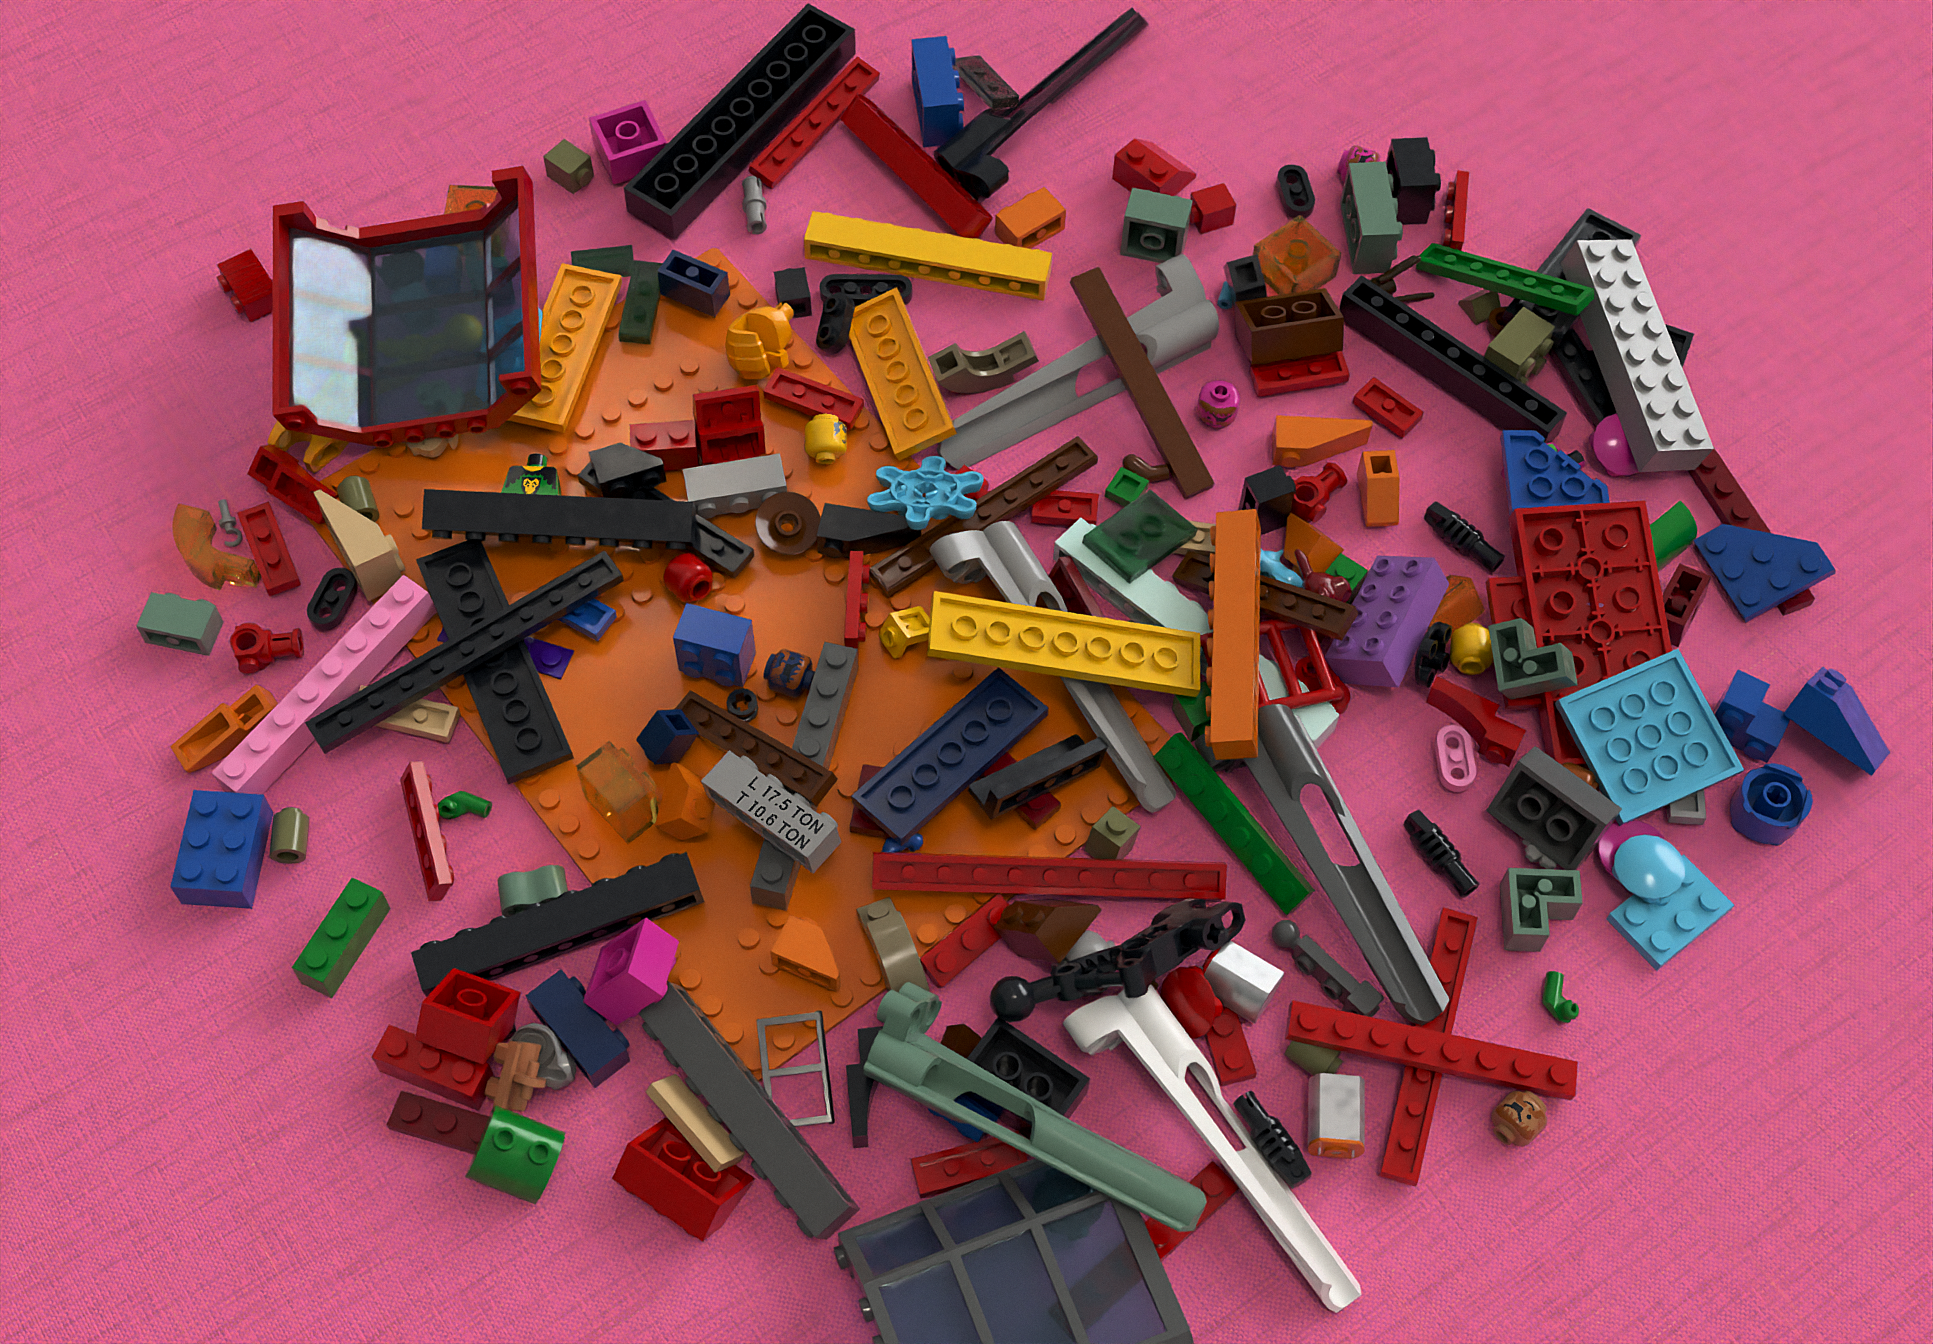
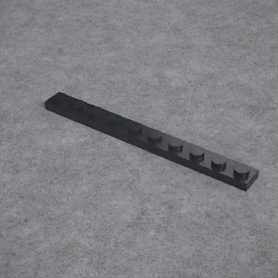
[305,550,624,754]

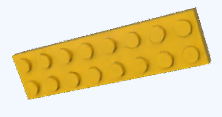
[927,591,1200,697]

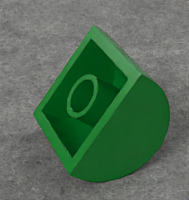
[465,1105,565,1204]

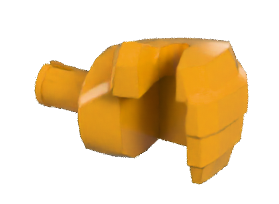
[725,302,794,379]

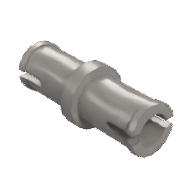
[742,176,767,234]

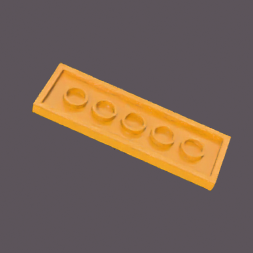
[508,263,622,433]
[849,287,957,461]

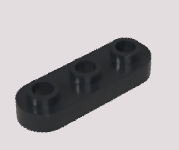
[819,274,912,307]

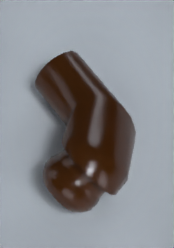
[1122,454,1169,483]

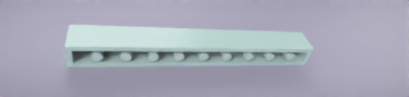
[1053,518,1340,749]

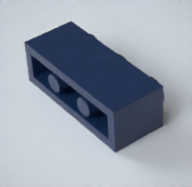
[525,970,630,1088]

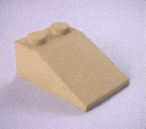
[314,489,405,601]

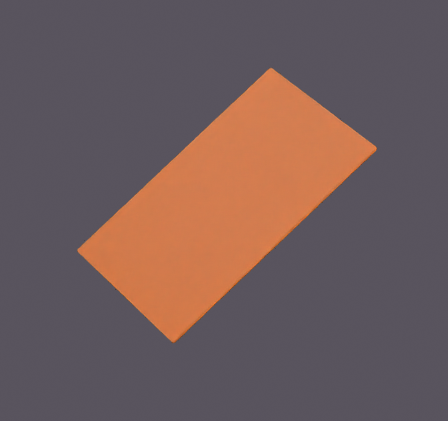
[304,248,1173,1082]

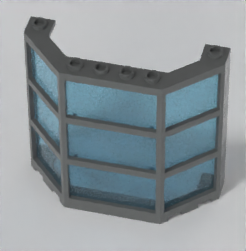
[834,1158,1194,1344]

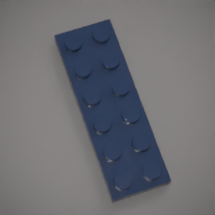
[851,667,1048,846]

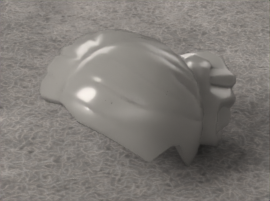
[510,1023,576,1090]

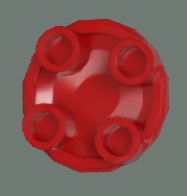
[1160,966,1223,1039]

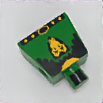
[501,453,561,496]

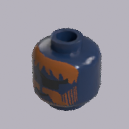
[764,649,815,698]

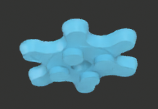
[867,456,984,530]

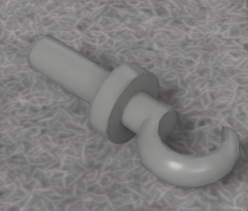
[218,499,242,547]

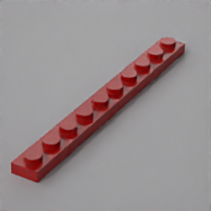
[872,852,1227,900]

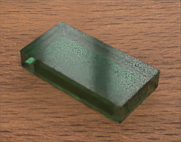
[571,245,636,277]

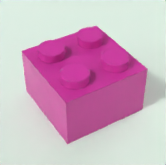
[589,100,667,185]
[583,918,679,1026]

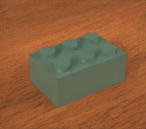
[1340,162,1403,274]

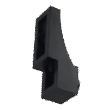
[846,1026,883,1148]

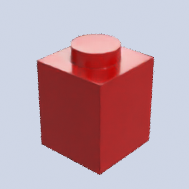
[1190,183,1237,234]

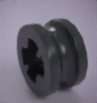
[726,688,758,723]

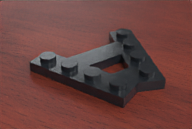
[1548,324,1694,427]

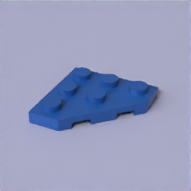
[1500,430,1610,516]
[1694,524,1836,623]

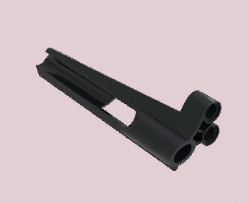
[933,7,1149,203]

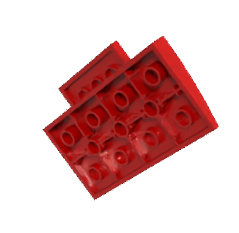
[1485,500,1672,769]

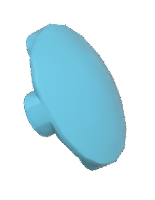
[1612,835,1685,903]

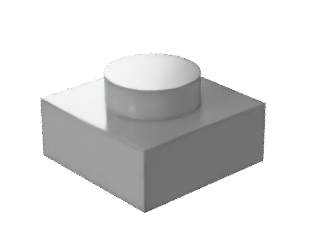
[1667,789,1706,825]

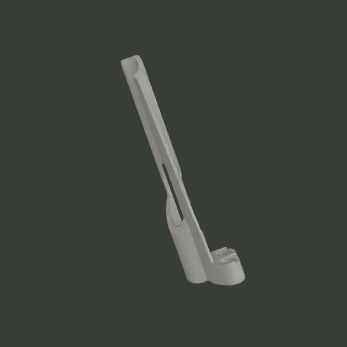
[937,254,1219,470]
[930,521,1176,813]

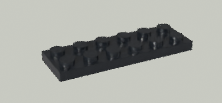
[1502,208,1642,348]

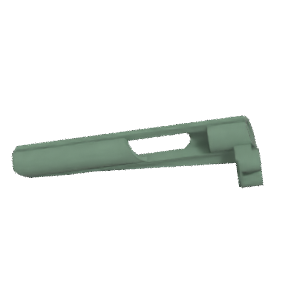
[863,982,1207,1232]

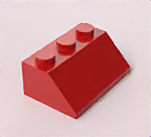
[612,1117,755,1242]

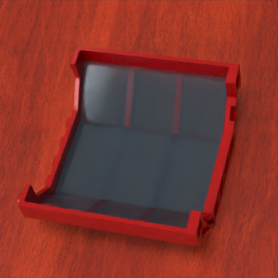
[272,166,541,448]

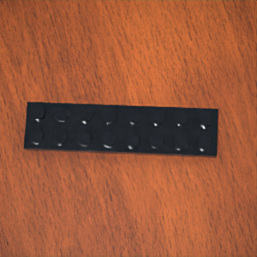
[416,540,574,784]

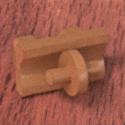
[484,1041,547,1111]

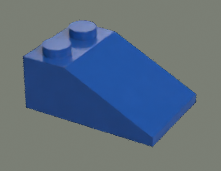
[1783,667,1890,776]

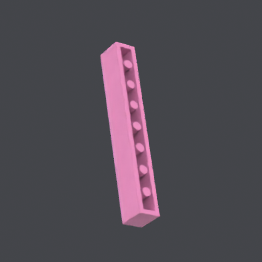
[212,575,437,794]

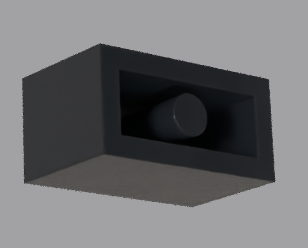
[1238,465,1296,535]

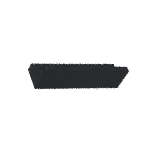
[968,734,1108,820]

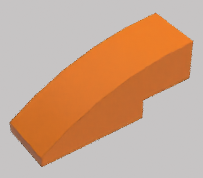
[170,684,278,773]

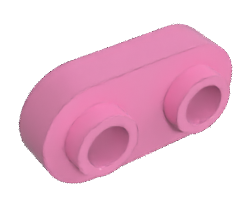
[1434,725,1476,792]

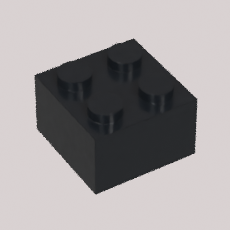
[1386,137,1441,225]

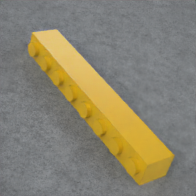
[804,211,1053,301]

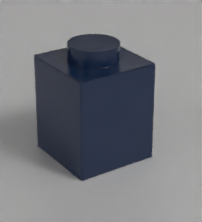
[636,709,699,765]

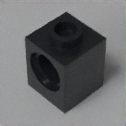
[774,267,812,319]

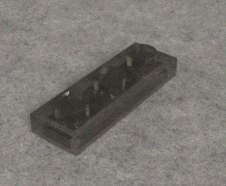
[953,55,1019,111]

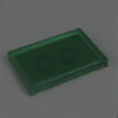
[1082,489,1198,584]

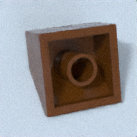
[993,899,1101,964]

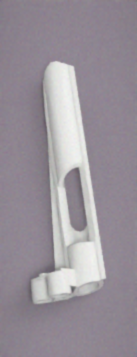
[1063,984,1361,1313]

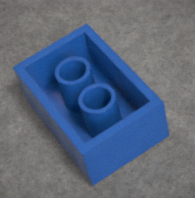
[911,36,964,147]
[170,790,273,909]

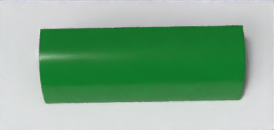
[1650,501,1697,572]

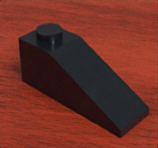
[817,503,922,558]

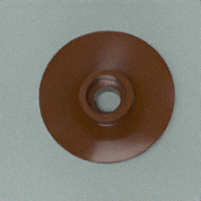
[755,492,821,555]

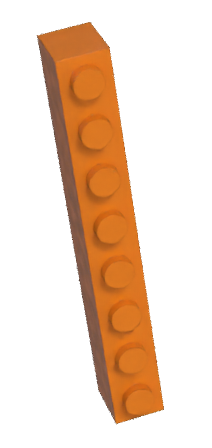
[1205,509,1261,760]

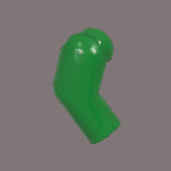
[437,791,492,819]
[1542,971,1579,1023]

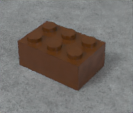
[1235,288,1344,365]

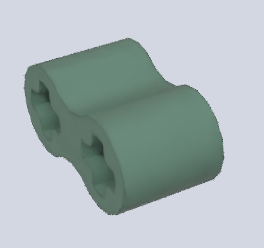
[497,865,568,916]

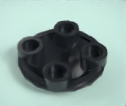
[1415,621,1452,688]

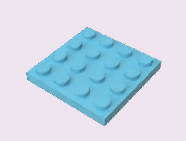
[1555,649,1744,826]

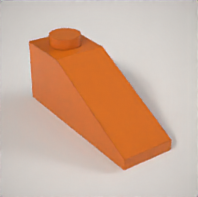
[1272,415,1373,468]

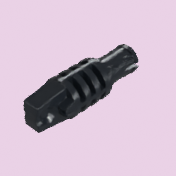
[1424,501,1505,573]
[1403,810,1480,898]
[1233,1091,1312,1189]

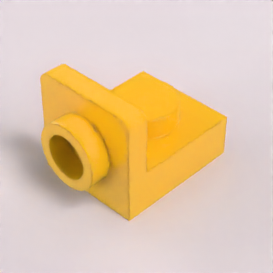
[878,606,930,659]

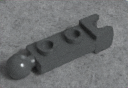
[1271,920,1384,1017]

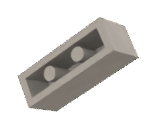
[683,453,787,519]

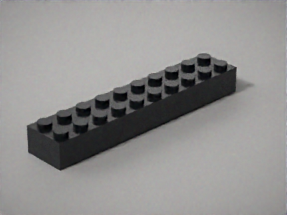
[624,4,856,240]

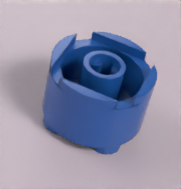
[1730,763,1812,846]

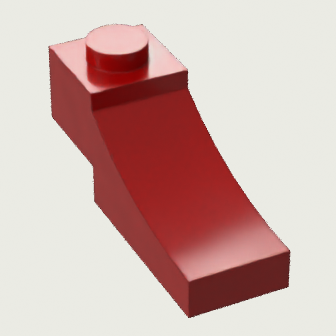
[247,445,339,524]
[1425,676,1526,767]

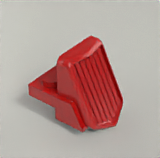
[692,385,766,465]

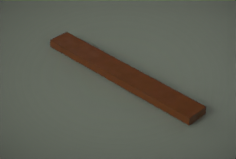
[1070,267,1215,499]
[870,436,1098,597]

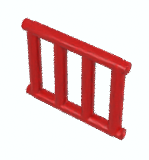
[1200,618,1343,709]

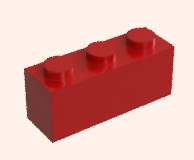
[372,1024,495,1111]

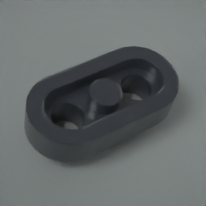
[1276,164,1315,219]
[816,292,855,355]
[307,568,358,630]

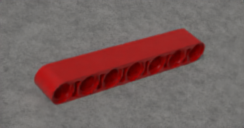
[840,93,993,239]

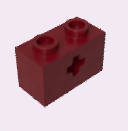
[1662,563,1711,647]

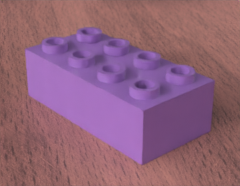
[1325,556,1449,688]

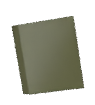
[1458,289,1501,325]

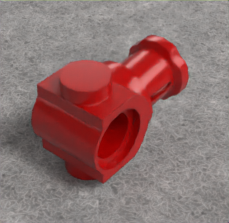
[1290,462,1347,523]
[230,623,304,674]

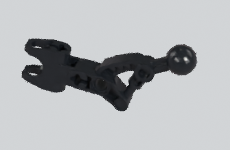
[990,898,1246,1022]

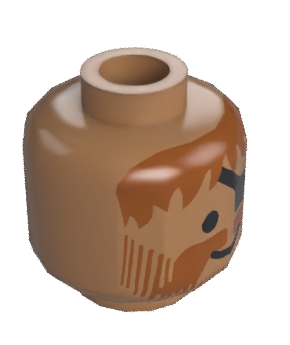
[1491,1091,1547,1146]

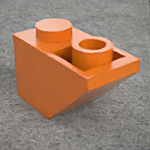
[1357,450,1400,527]

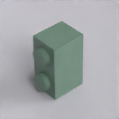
[136,592,223,656]

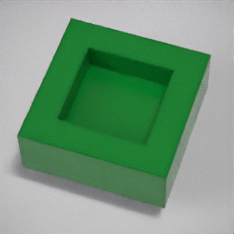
[1105,467,1149,511]

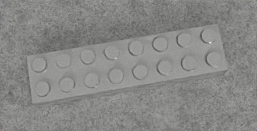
[1561,239,1714,472]

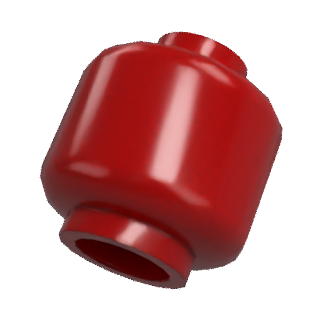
[663,553,713,603]

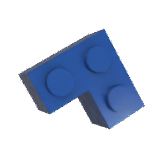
[1713,669,1790,763]

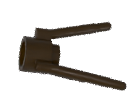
[1369,255,1435,303]

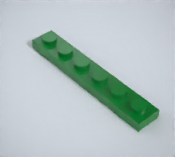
[1416,243,1594,316]
[1153,732,1315,915]

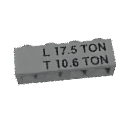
[701,750,841,873]

